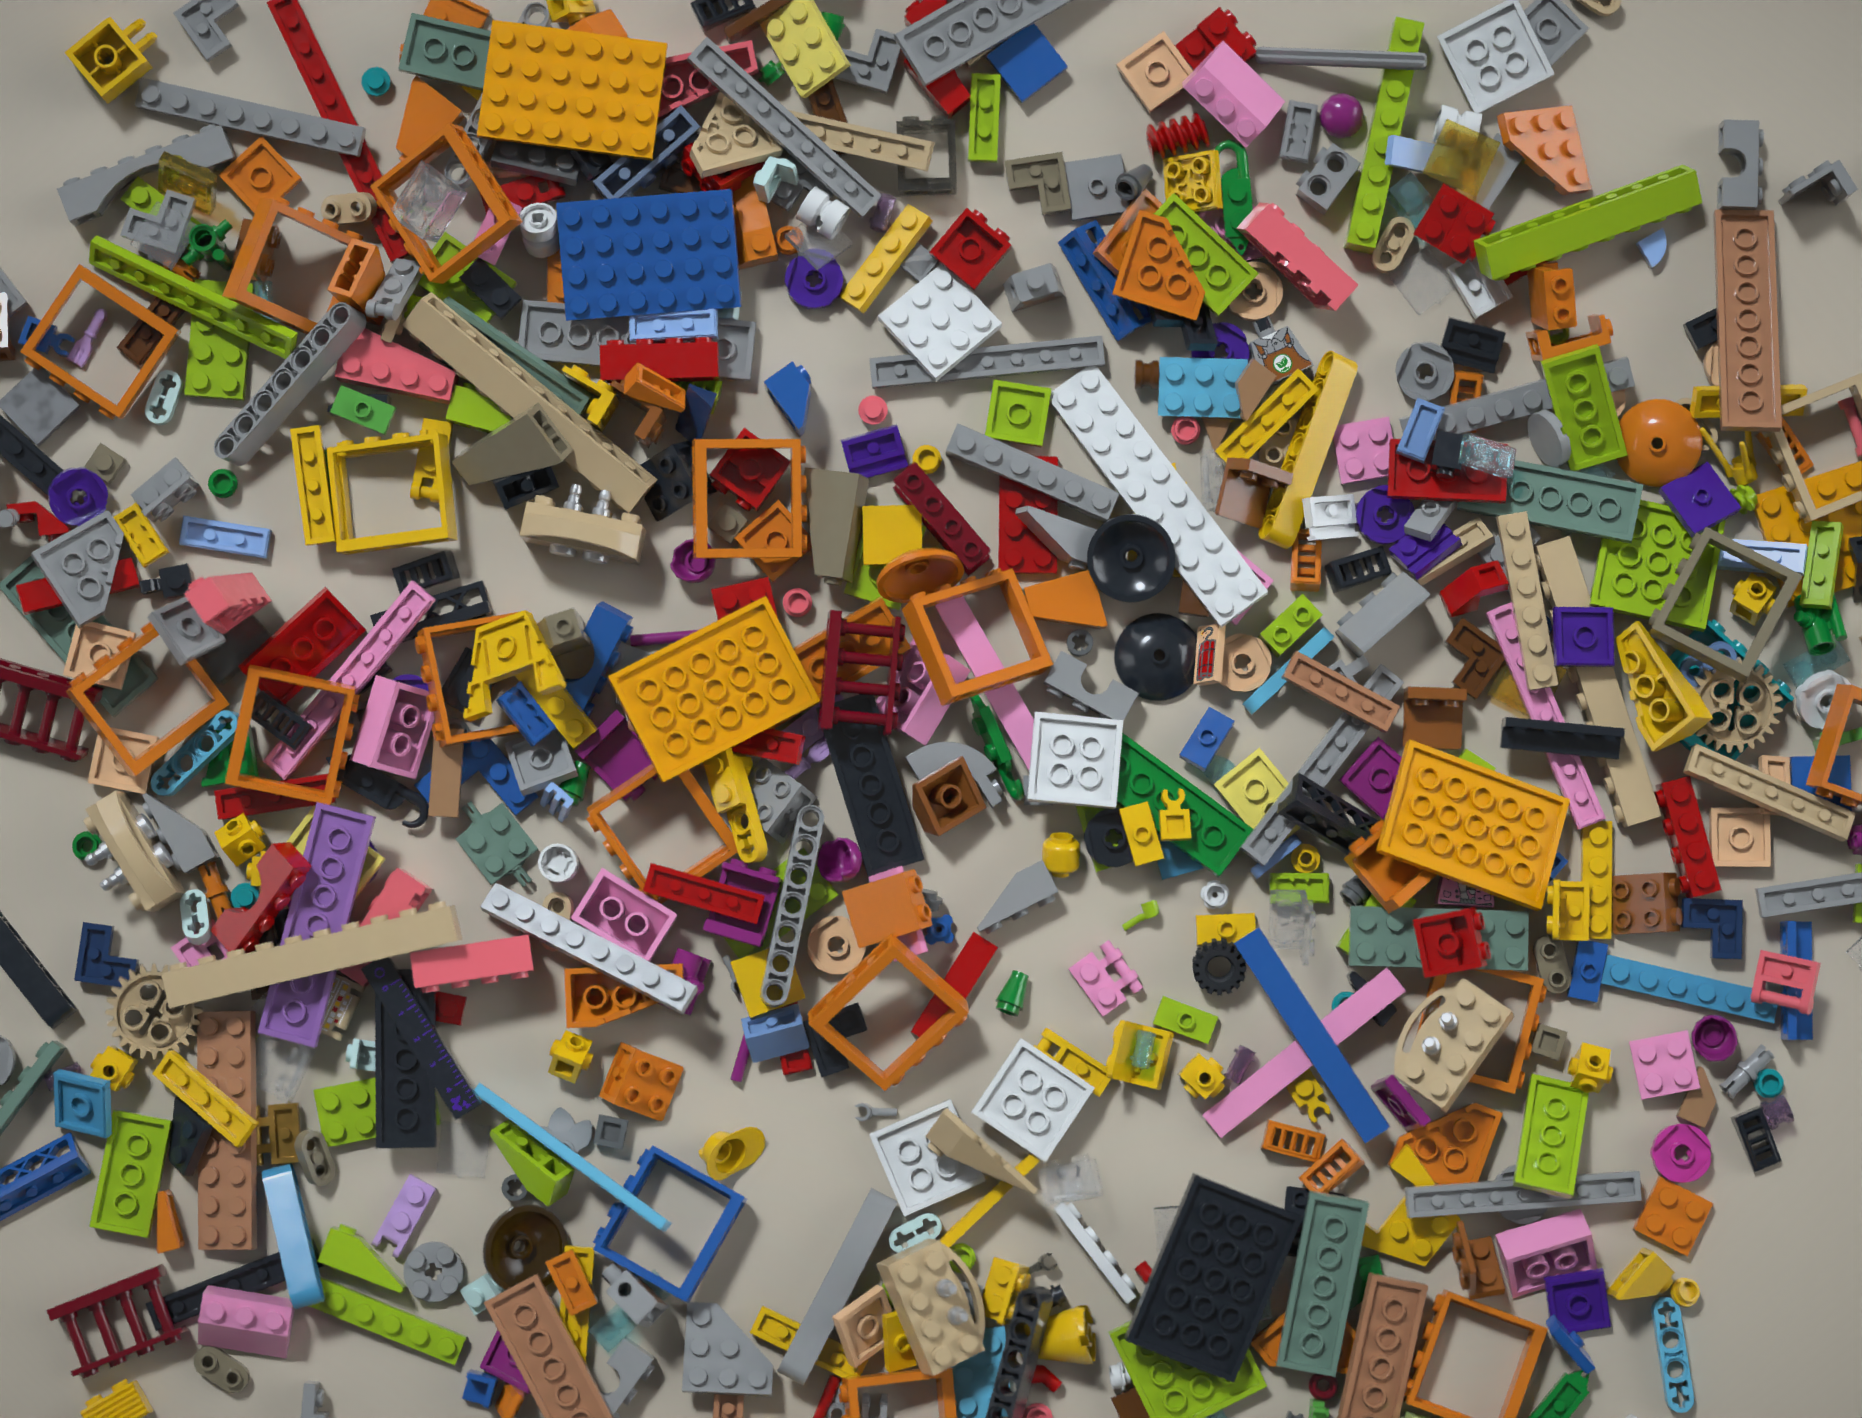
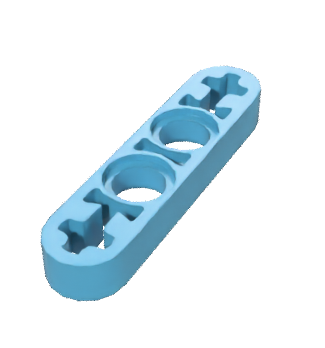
[1242,626,1335,715]
[151,710,239,796]
[1651,1296,1694,1413]

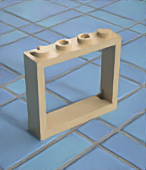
[1762,373,1862,523]

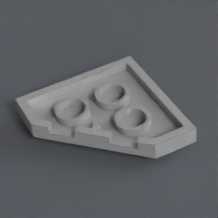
[31,510,124,628]
[682,1302,773,1397]

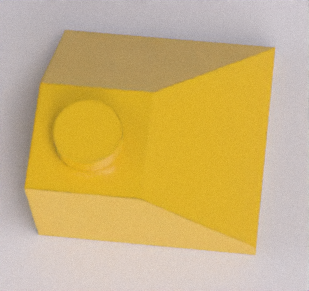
[1606,1248,1675,1300]

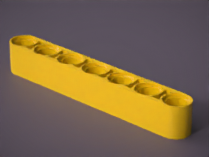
[1258,350,1358,549]

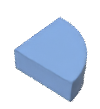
[1636,228,1667,269]

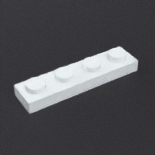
[1053,1200,1136,1304]

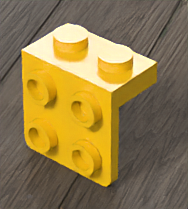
[1547,880,1590,941]
[1106,1020,1174,1090]

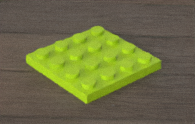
[1589,499,1726,632]
[1108,1321,1267,1418]

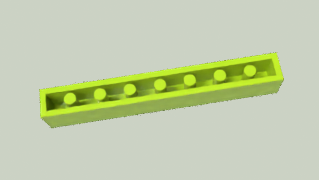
[1344,16,1425,255]
[1474,164,1702,281]

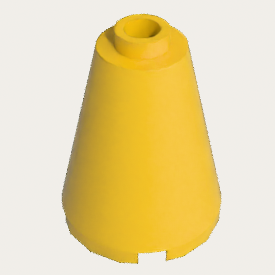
[1019,1305,1096,1365]

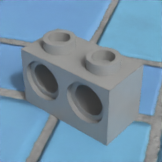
[1296,143,1361,215]

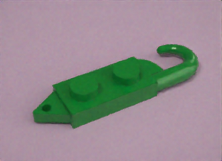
[1215,140,1253,257]
[970,695,1025,801]
[1528,1369,1590,1418]

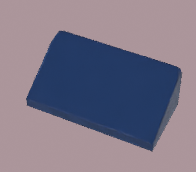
[675,384,717,444]

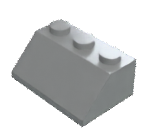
[1335,571,1430,658]

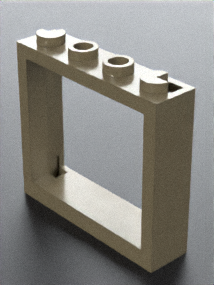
[1648,527,1802,684]

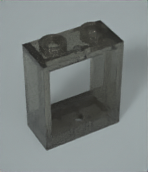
[896,115,957,196]

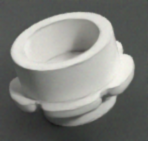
[1200,880,1230,909]
[1109,1362,1131,1391]

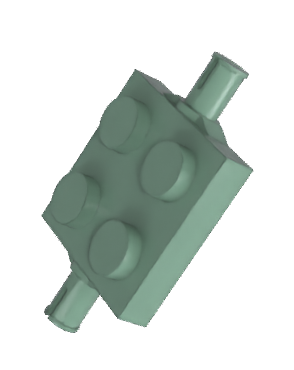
[455,801,538,887]

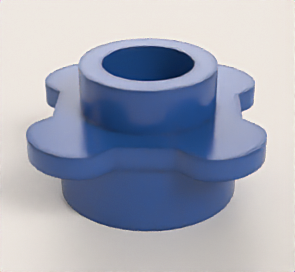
[925,914,954,945]

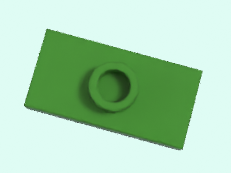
[330,385,397,435]

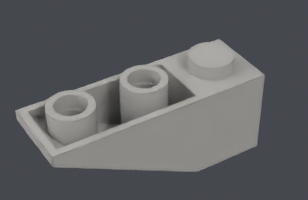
[142,793,220,874]
[977,860,1058,934]

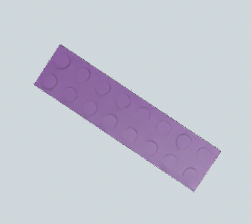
[258,802,376,1048]

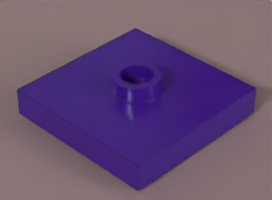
[1659,462,1742,538]
[1553,607,1615,667]
[1543,1268,1611,1333]

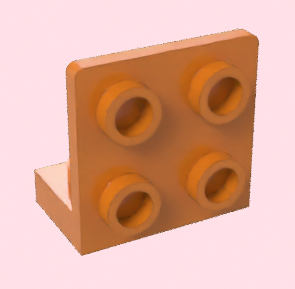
[599,1042,684,1121]

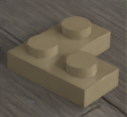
[1004,152,1071,215]

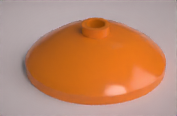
[1617,399,1703,487]
[876,548,964,603]

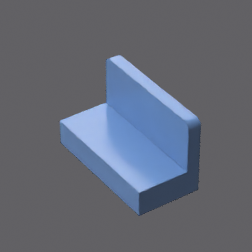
[741,1004,810,1063]

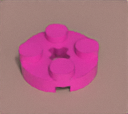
[1650,1123,1711,1183]

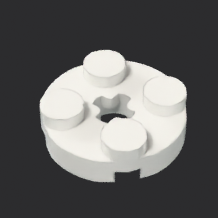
[1795,670,1855,730]

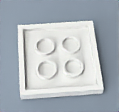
[1437,0,1555,113]
[878,264,1002,382]
[1027,712,1123,809]
[971,1038,1095,1162]
[869,1099,986,1216]

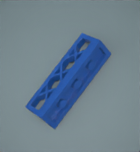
[1058,220,1152,342]
[1780,921,1813,1040]
[0,1132,91,1221]

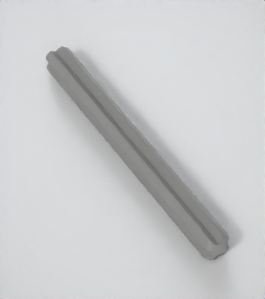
[1255,47,1427,70]

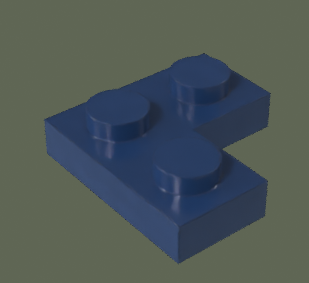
[1681,898,1743,959]
[74,922,139,987]

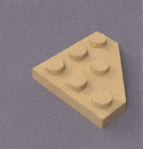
[690,91,783,178]

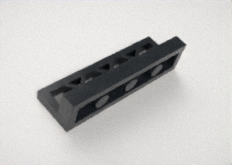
[370,580,493,643]
[1500,717,1625,760]
[1277,773,1378,855]

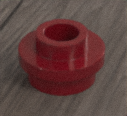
[1308,1373,1338,1401]

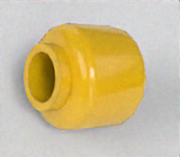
[1042,832,1081,878]

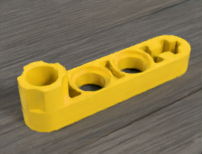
[726,753,768,863]

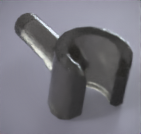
[1027,1253,1058,1275]

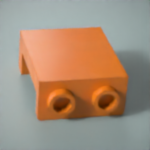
[1527,262,1577,330]
[1525,314,1613,361]
[1343,819,1437,913]
[842,869,932,948]

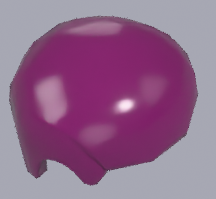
[1320,93,1364,138]
[670,539,716,583]
[817,837,862,882]
[1691,1015,1738,1062]

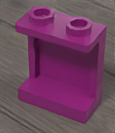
[575,709,659,802]
[703,858,782,948]

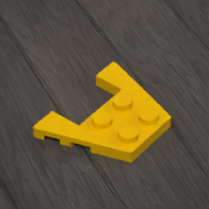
[464,610,566,721]
[1361,1144,1461,1266]

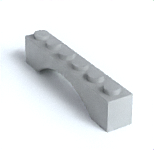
[57,124,236,226]
[946,423,1119,523]

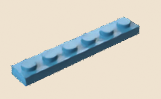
[1601,954,1778,1023]

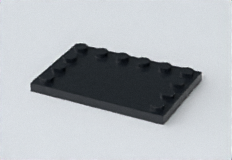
[1124,1173,1303,1383]

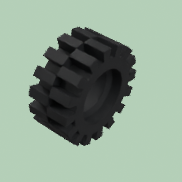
[1192,938,1246,995]

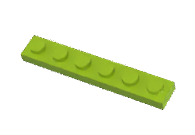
[289,1277,467,1365]

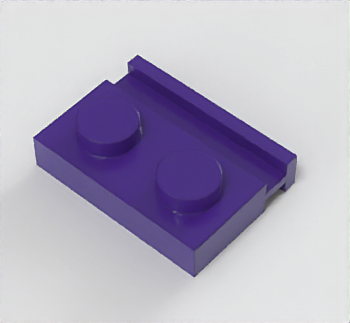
[841,424,908,478]
[1389,524,1462,580]

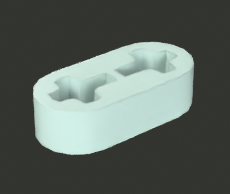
[145,370,183,425]
[180,889,212,945]
[889,1212,942,1253]

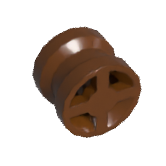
[1134,360,1159,390]

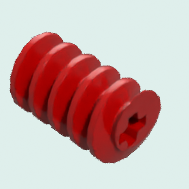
[1146,113,1210,161]

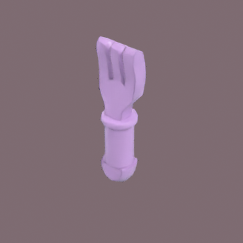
[67,308,108,368]
[784,737,830,780]

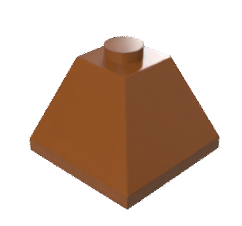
[912,756,987,837]

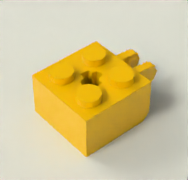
[64,17,158,104]

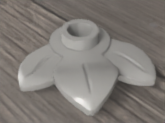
[541,1107,592,1165]

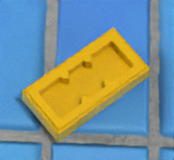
[113,502,169,568]
[1119,801,1164,867]
[1195,913,1256,945]
[882,1311,916,1373]

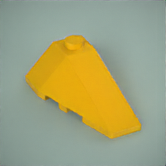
[1615,621,1713,752]

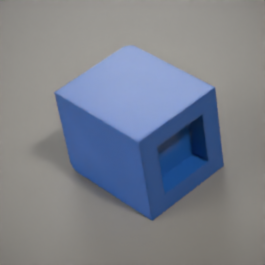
[462,1369,499,1409]

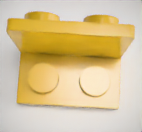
[561,365,620,432]
[982,1257,1031,1325]

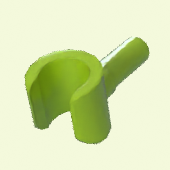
[1122,900,1160,931]

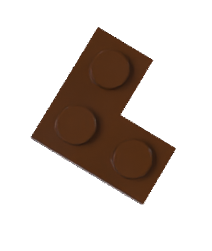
[1444,617,1505,700]

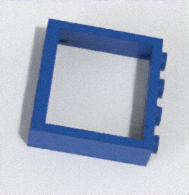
[593,1145,747,1304]

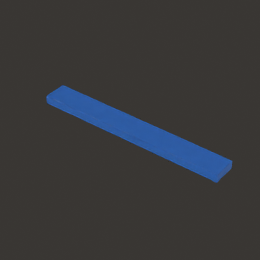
[1234,927,1390,1143]

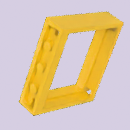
[327,429,458,555]

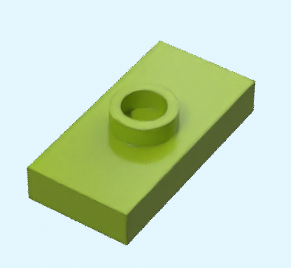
[1269,873,1329,903]
[1152,996,1218,1044]

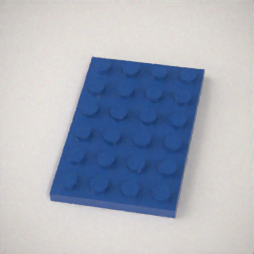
[556,189,742,321]

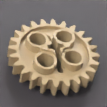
[1692,657,1783,753]
[105,963,203,1060]

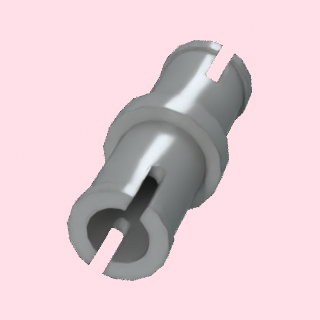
[1719,1044,1775,1099]

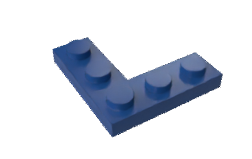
[414,729,539,816]

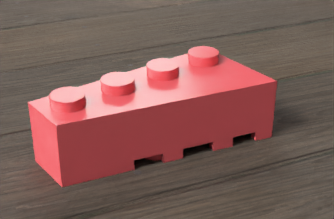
[658,40,759,121]
[1236,203,1358,311]
[334,328,459,404]
[184,572,272,635]
[338,867,433,987]
[410,935,535,993]

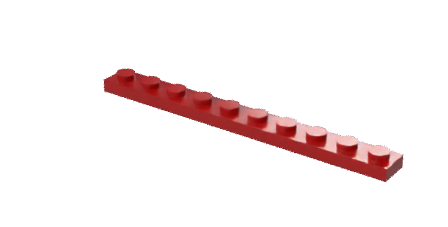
[266,0,410,264]

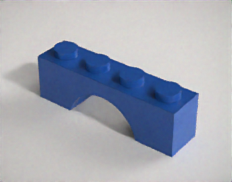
[564,601,634,717]

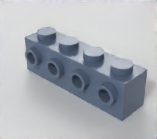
[593,105,701,199]

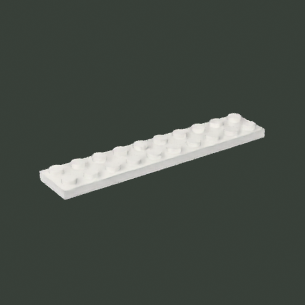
[1049,366,1268,628]

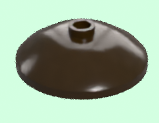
[483,1204,568,1290]

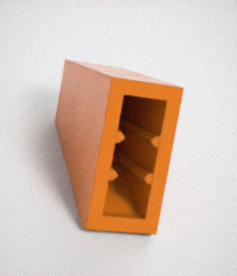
[396,76,465,171]
[327,238,386,326]
[1023,570,1108,629]

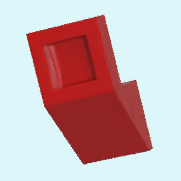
[6,501,73,543]
[1439,560,1509,618]

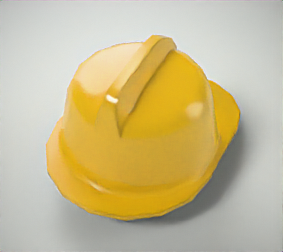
[698,1127,765,1180]

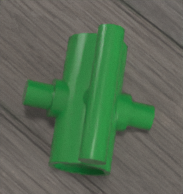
[182,219,233,271]
[1793,594,1848,656]

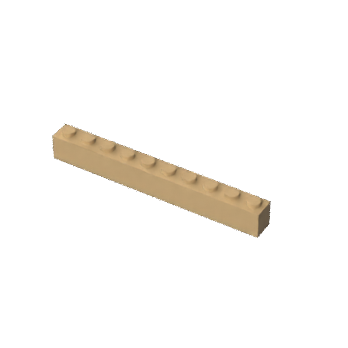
[402,292,658,513]
[1534,536,1662,828]
[161,901,463,1008]

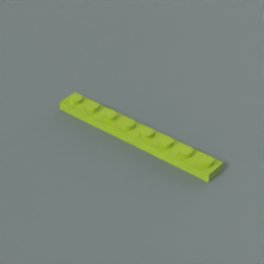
[89,236,298,359]

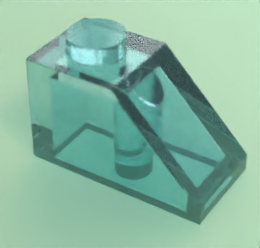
[1386,172,1433,241]

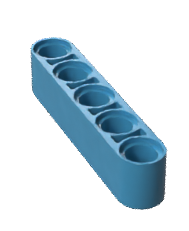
[262,1163,325,1309]

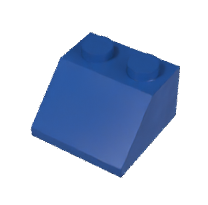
[764,361,812,437]

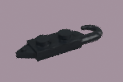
[326,754,429,828]

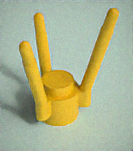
[1700,427,1758,485]

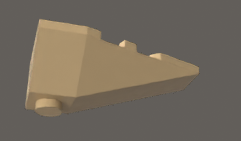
[925,1108,1040,1195]

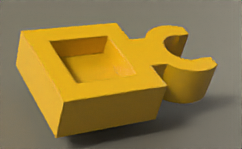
[1158,789,1191,841]
[1286,1068,1331,1123]

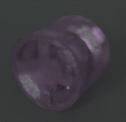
[1759,1094,1794,1130]

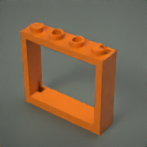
[370,123,523,284]
[222,195,364,335]
[20,264,181,420]
[692,439,807,559]
[901,568,1053,706]
[415,612,520,748]
[65,622,229,776]
[225,664,360,805]
[1806,684,1862,808]
[586,764,738,904]
[808,933,969,1091]
[1416,969,1547,1094]
[1403,1289,1548,1418]
[838,1367,957,1418]

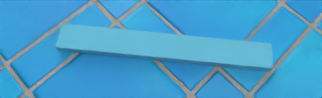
[474,1082,672,1232]

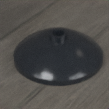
[1087,514,1176,602]
[1114,613,1197,701]

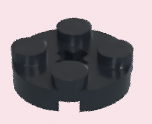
[1084,808,1133,868]

